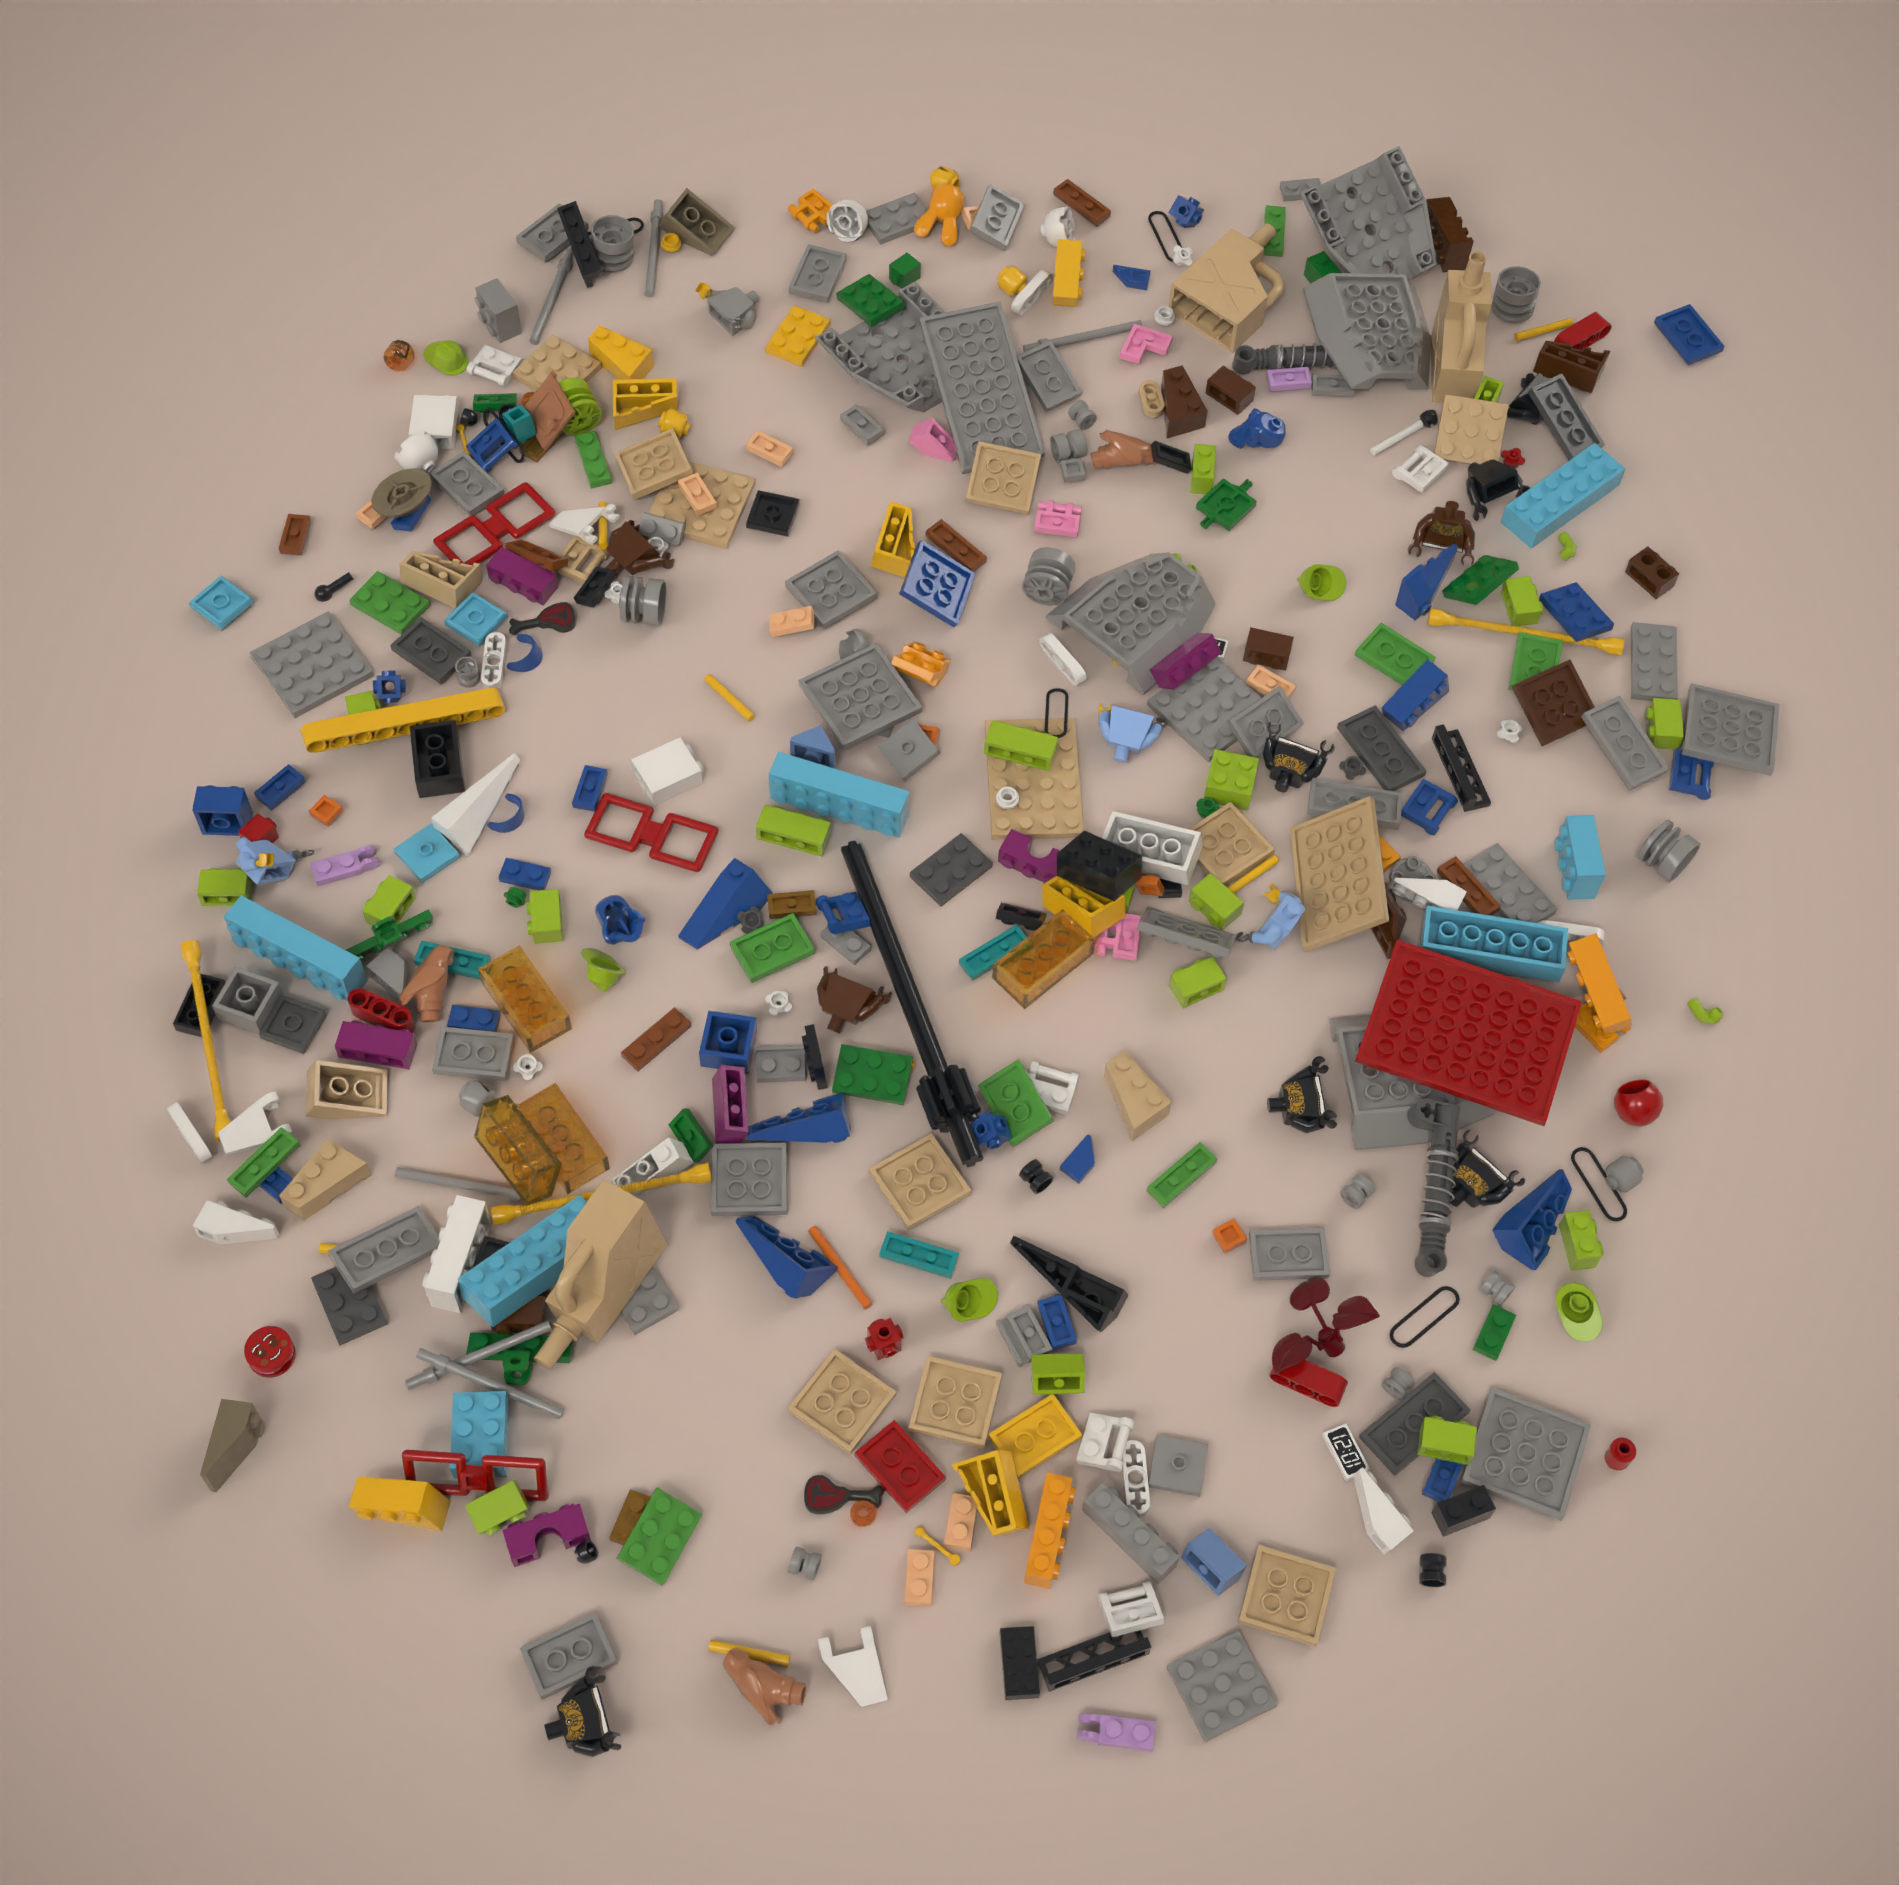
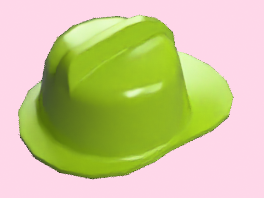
[423,340,469,375]
[1297,564,1346,601]
[581,948,626,991]
[941,1278,998,1322]
[1555,1283,1603,1342]

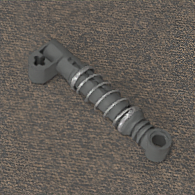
[1232,343,1337,375]
[1407,1099,1460,1277]

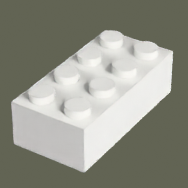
[1102,811,1203,885]
[422,1195,492,1313]

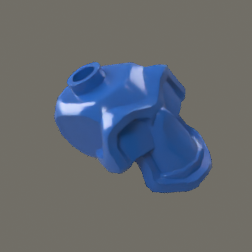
[1228,408,1286,449]
[595,895,645,945]

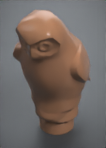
[1090,430,1158,469]
[398,945,454,1022]
[723,1648,807,1725]

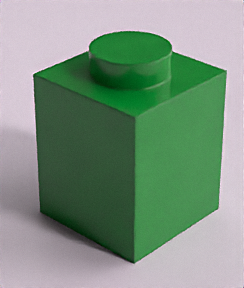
[889,252,921,289]

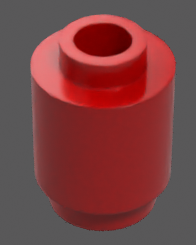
[1604,1437,1636,1471]

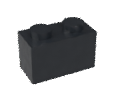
[1431,1485,1496,1537]

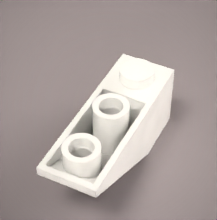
[1387,878,1467,910]
[611,1137,694,1195]
[193,1200,280,1245]
[1353,1467,1414,1555]

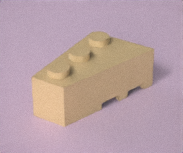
[400,551,482,608]
[1104,1050,1172,1141]
[279,1138,371,1221]

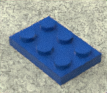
[1654,304,1725,365]
[1539,582,1614,642]

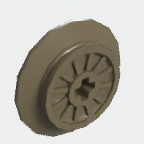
[371,468,432,517]

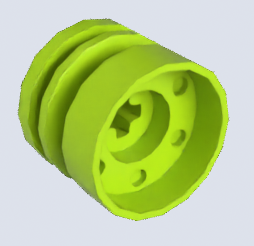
[559,378,602,435]

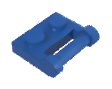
[466,418,519,473]
[1669,748,1714,800]
[1401,779,1458,835]
[816,892,870,934]

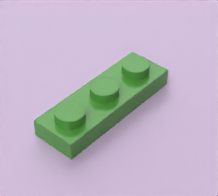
[1263,205,1286,257]
[574,430,612,489]
[227,1127,301,1198]
[1147,1142,1217,1208]

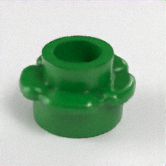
[1196,797,1219,818]
[504,887,527,908]

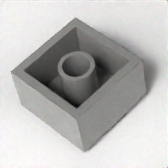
[475,278,522,343]
[212,966,284,1034]

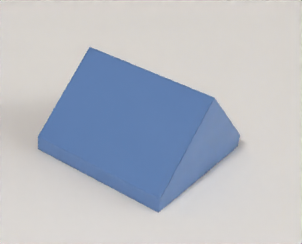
[790,725,835,769]

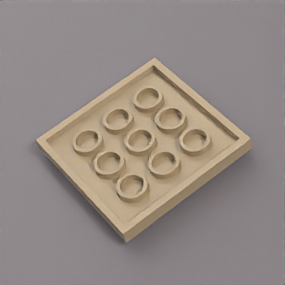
[649,461,755,549]

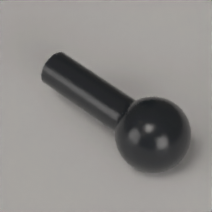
[314,572,354,602]

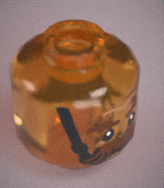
[383,340,415,372]

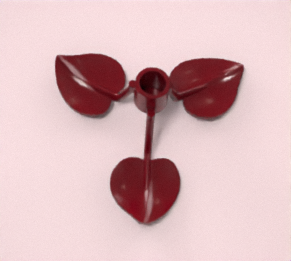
[1272,1277,1380,1375]

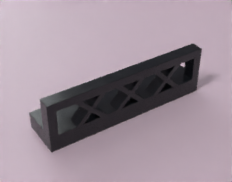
[557,201,603,288]
[1432,724,1491,812]
[1037,1630,1151,1692]

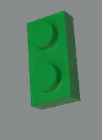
[473,393,517,413]
[668,1109,714,1162]
[1473,1304,1517,1361]

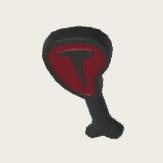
[509,602,576,635]
[804,1475,884,1515]

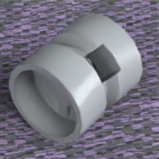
[1050,429,1087,463]

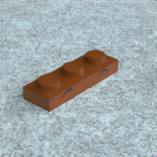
[1053,179,1111,226]
[926,519,987,572]
[505,539,568,572]
[1437,857,1501,916]
[621,1007,691,1072]

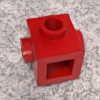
[865,1318,904,1360]

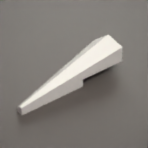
[431,753,521,857]

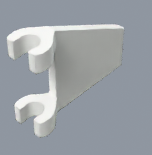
[549,504,620,545]
[218,1092,292,1156]
[818,1626,888,1707]

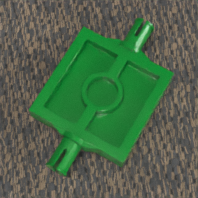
[1196,478,1257,531]

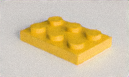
[765,305,831,367]
[988,1394,1082,1479]

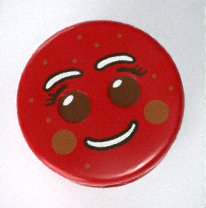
[244,1326,296,1378]

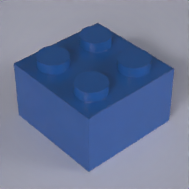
[192,785,253,836]
[699,1011,757,1073]

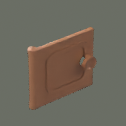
[524,372,576,450]

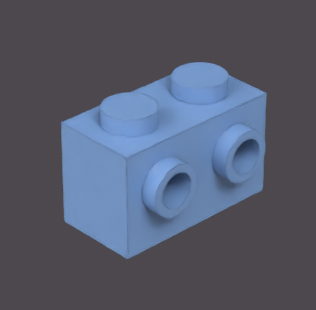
[1181,1528,1247,1596]

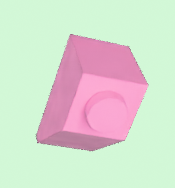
[908,418,957,461]

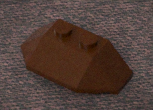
[1371,881,1407,959]

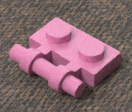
[1034,500,1082,538]
[1095,913,1142,961]

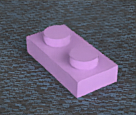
[1266,367,1312,392]

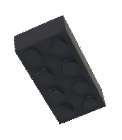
[173,974,226,1037]
[999,1626,1040,1700]

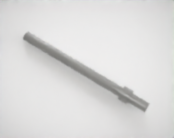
[645,199,663,297]
[529,247,573,345]
[1023,320,1142,352]
[395,1167,543,1202]
[405,1320,553,1390]
[416,1348,564,1419]

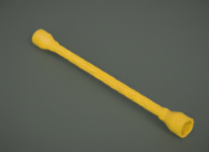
[1427,608,1624,656]
[180,940,231,1142]
[491,1163,712,1226]

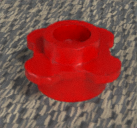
[1501,448,1525,469]

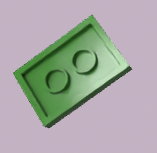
[349,571,430,635]
[1355,623,1436,685]
[1508,632,1563,690]
[730,913,815,983]
[978,1059,1054,1147]
[616,1487,702,1586]

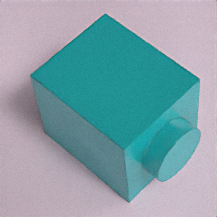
[502,404,537,443]

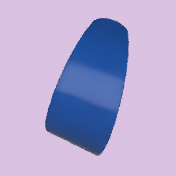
[507,634,543,672]
[487,793,524,833]

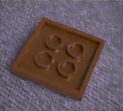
[1512,659,1595,746]

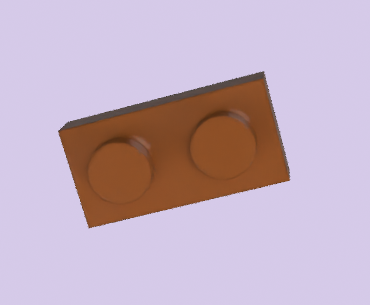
[279,514,311,556]

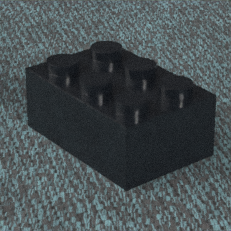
[410,720,465,798]
[1057,831,1142,901]

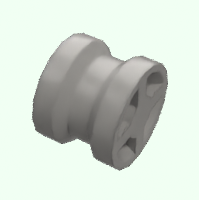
[1382,1367,1415,1400]

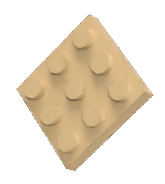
[512,334,601,392]
[1434,394,1509,464]
[614,428,693,500]
[965,441,1041,515]
[1189,802,1275,886]
[869,1133,971,1231]
[787,1349,896,1455]
[908,1356,1002,1449]
[1238,1545,1336,1647]

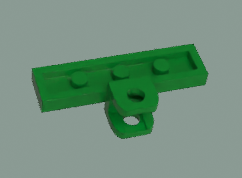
[346,909,433,961]
[466,1333,573,1385]

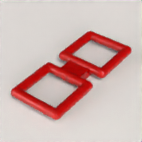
[433,482,556,565]
[584,793,719,872]
[402,1450,549,1501]

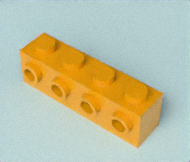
[1567,933,1632,1035]
[1024,1473,1076,1589]

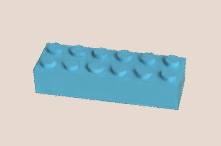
[1501,443,1626,549]
[769,752,909,838]
[224,896,367,1001]
[1419,906,1568,983]
[458,1195,587,1327]

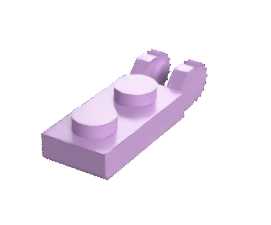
[310,845,380,886]
[1077,1713,1156,1752]

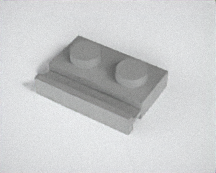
[756,1045,806,1083]
[996,1306,1052,1368]

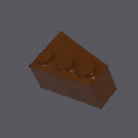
[1533,341,1610,394]
[1161,365,1208,438]

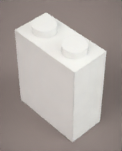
[409,395,459,450]
[631,737,704,805]

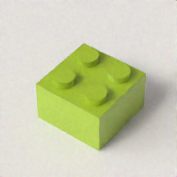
[1204,749,1259,810]

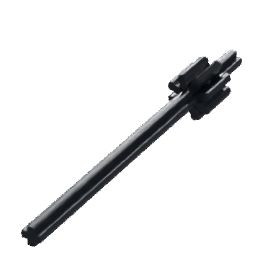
[841,841,984,1167]

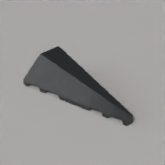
[1010,1236,1128,1332]

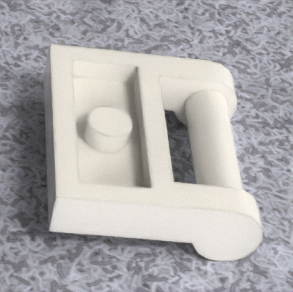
[466,345,522,388]
[1392,445,1449,493]
[1029,1061,1079,1115]
[1076,1412,1135,1472]
[1098,1581,1164,1637]

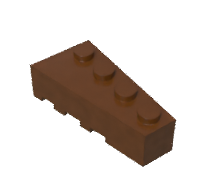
[1426,197,1474,273]

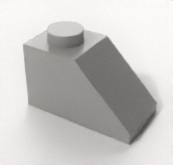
[367,947,408,1003]

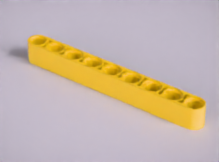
[300,688,505,753]

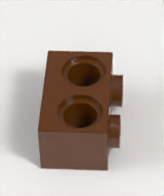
[1625,546,1680,599]

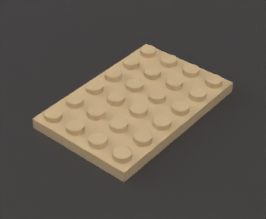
[985,718,1084,840]
[1290,796,1389,952]

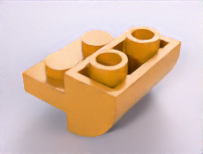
[891,641,951,687]

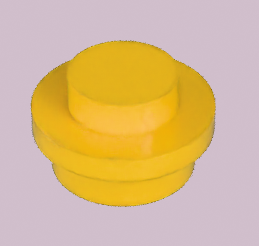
[661,233,681,252]

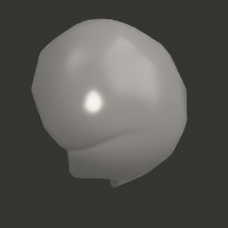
[839,629,869,660]

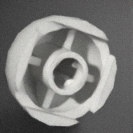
[827,199,868,242]
[1041,206,1075,248]
[394,431,439,473]

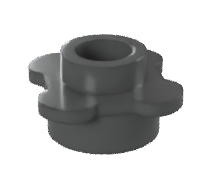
[1339,756,1366,780]
[737,907,764,934]

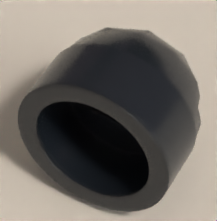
[460,408,477,427]
[1420,410,1438,428]
[574,1540,598,1564]

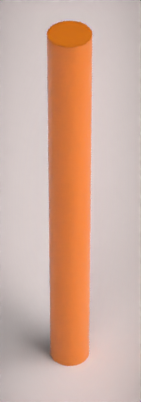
[808,1226,873,1310]

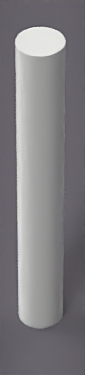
[1370,420,1424,456]

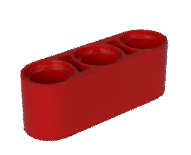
[1554,312,1612,350]
[347,988,415,1033]
[1269,1360,1348,1407]

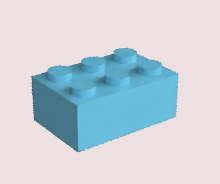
[1554,815,1606,900]
[450,1391,509,1479]

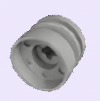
[591,215,634,271]
[1492,266,1541,322]
[1022,547,1075,606]
[619,576,666,626]
[1638,820,1701,882]

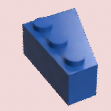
[1382,659,1449,731]

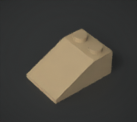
[306,1060,387,1119]

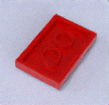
[855,1420,946,1513]

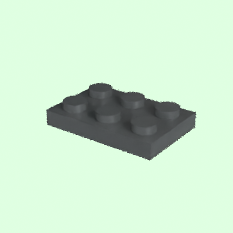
[390,617,472,684]
[910,833,993,907]
[311,1267,388,1346]

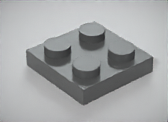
[259,994,326,1054]

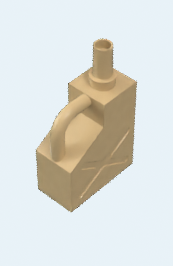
[1169,224,1285,353]
[1430,251,1492,403]
[534,1179,668,1370]

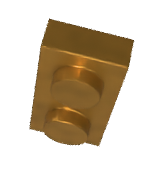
[767,890,817,919]
[609,1489,651,1545]

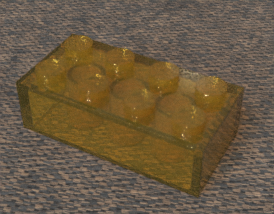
[992,909,1095,1009]
[478,945,572,1053]
[513,1083,610,1195]
[474,1095,562,1206]

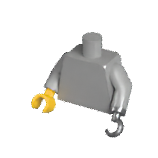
[695,282,759,336]

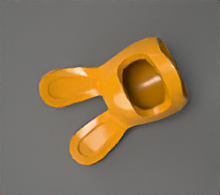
[914,184,965,246]

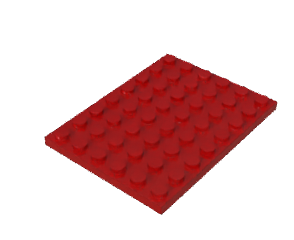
[1355,940,1582,1126]

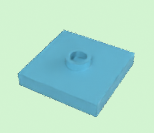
[189,576,254,630]
[444,592,508,646]
[394,823,460,883]

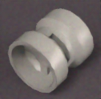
[1068,400,1097,430]
[455,657,480,688]
[1340,1174,1375,1209]
[1480,1271,1516,1306]
[788,1546,822,1581]

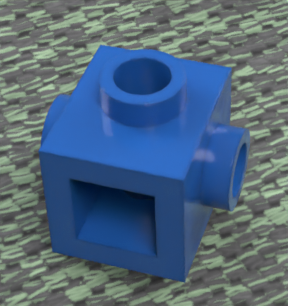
[1168,195,1204,228]
[373,670,406,703]
[970,1112,1012,1150]

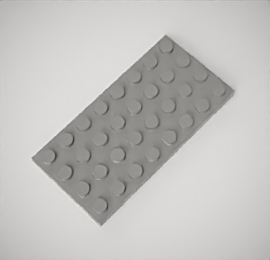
[919,301,1045,474]

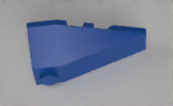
[1395,544,1458,620]
[678,858,773,950]
[747,1093,851,1143]
[1492,1169,1572,1270]
[736,1216,838,1299]

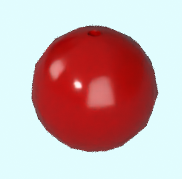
[1614,1079,1663,1127]

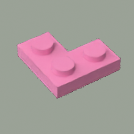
[1120,324,1173,364]

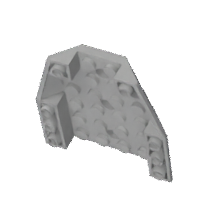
[1299,146,1437,295]
[1303,273,1431,389]
[815,282,946,412]
[1046,552,1215,695]
[1329,1015,1495,1150]

